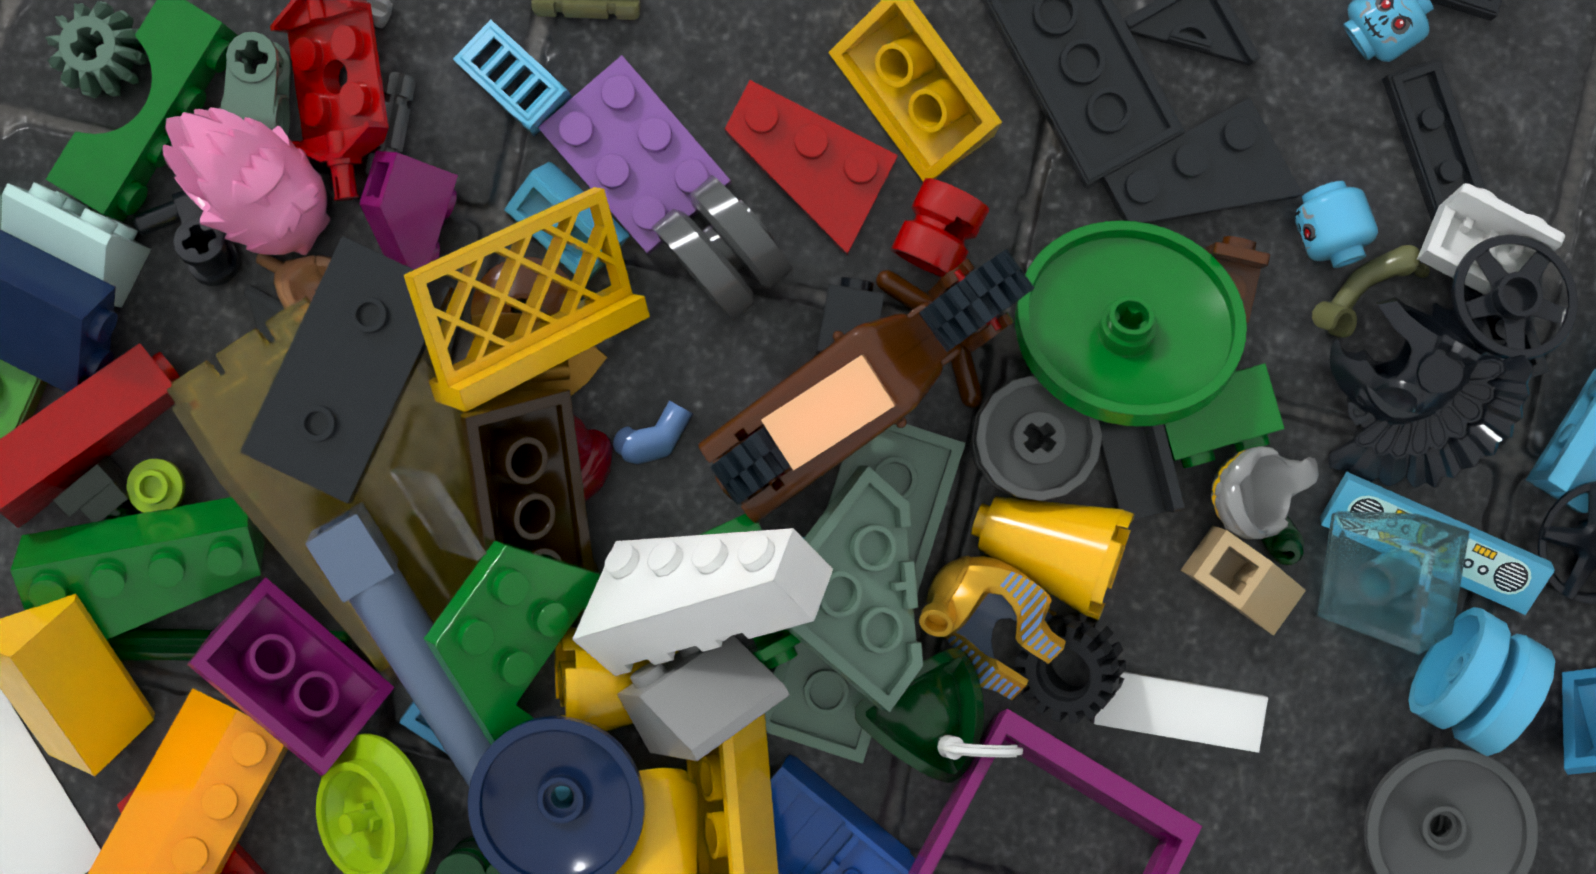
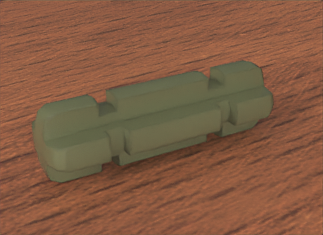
[531,0,641,20]

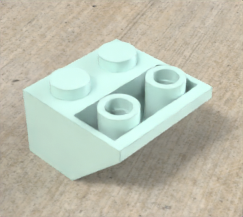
[1,182,151,308]

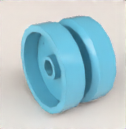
[1408,607,1555,756]

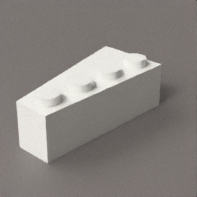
[572,528,833,676]

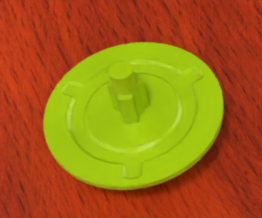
[316,734,433,874]

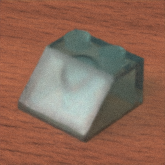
[1317,511,1470,655]

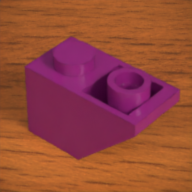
[359,151,458,270]

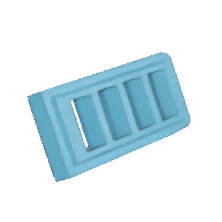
[453,19,572,137]

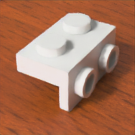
[1417,183,1565,295]

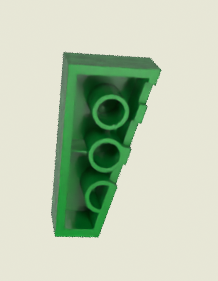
[10,493,264,640]

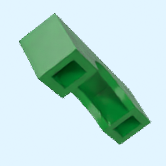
[45,0,238,222]

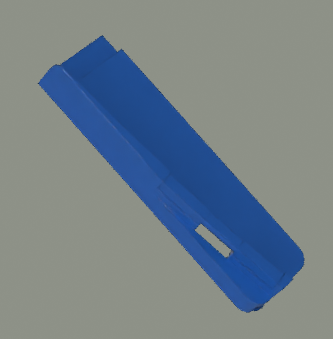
[770,755,916,874]

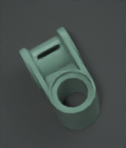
[220,32,293,136]

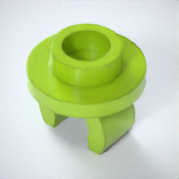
[126,459,185,513]

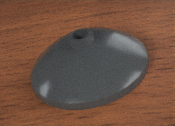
[1364,747,1538,874]

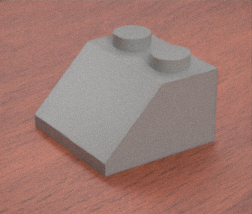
[617,635,790,761]

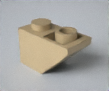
[1180,525,1306,636]

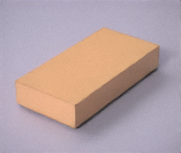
[761,354,896,471]

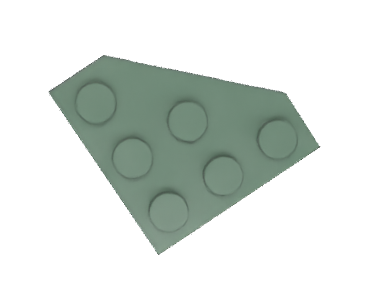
[786,466,923,712]

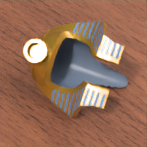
[919,555,1066,700]

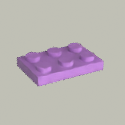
[538,55,731,255]

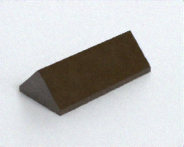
[460,389,595,616]

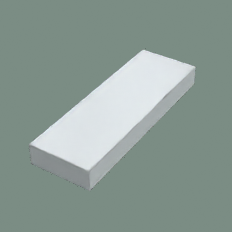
[1091,671,1268,753]

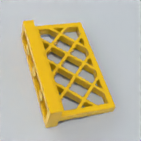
[403,187,650,412]

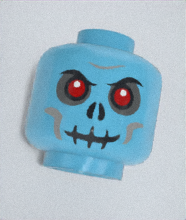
[1343,0,1434,62]
[1294,181,1378,268]

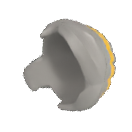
[1211,446,1319,539]

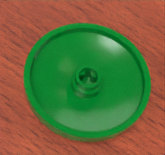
[1015,221,1247,427]

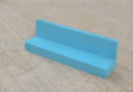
[1526,368,1596,513]

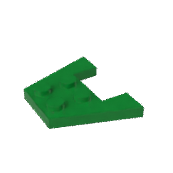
[423,540,601,745]

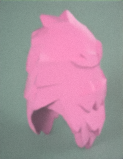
[162,107,331,255]

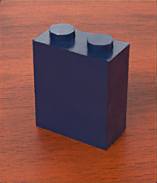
[0,230,118,393]

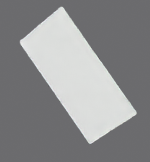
[0,689,101,874]

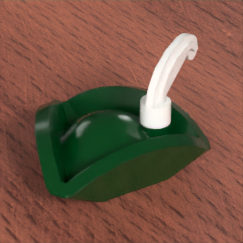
[855,648,1023,783]

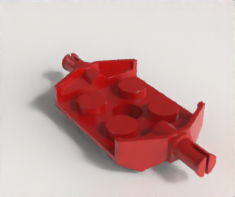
[270,0,389,201]

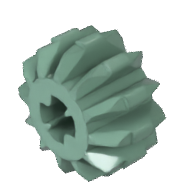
[45,1,149,99]

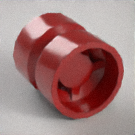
[890,178,990,278]

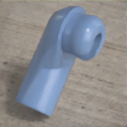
[613,400,693,464]

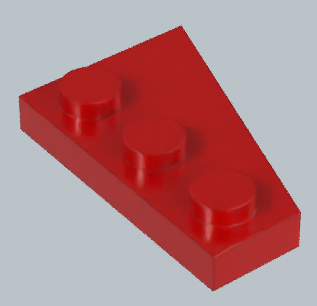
[725,80,898,256]

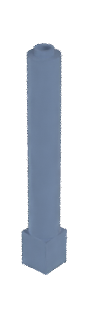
[305,502,491,787]

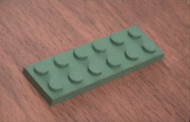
[765,424,966,764]

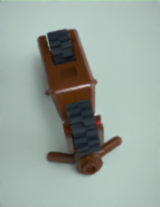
[698,249,1035,523]

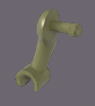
[1312,245,1430,338]

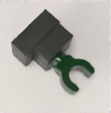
[53,455,135,522]

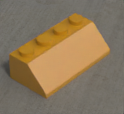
[88,688,288,874]

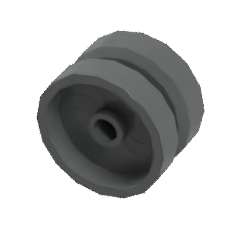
[652,175,793,322]
[969,376,1102,501]

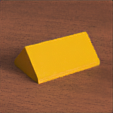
[828,0,1002,182]
[0,594,155,776]
[686,713,779,874]

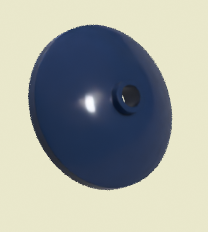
[468,716,646,874]

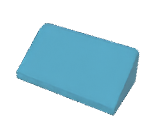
[504,162,629,282]

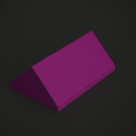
[187,577,395,776]

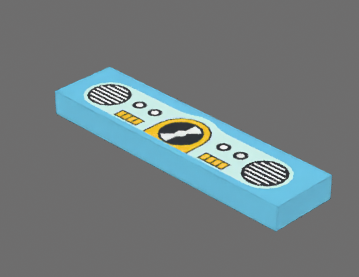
[1320,471,1555,615]

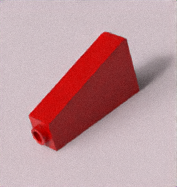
[0,343,180,528]

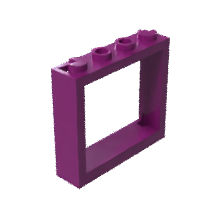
[908,709,1202,874]

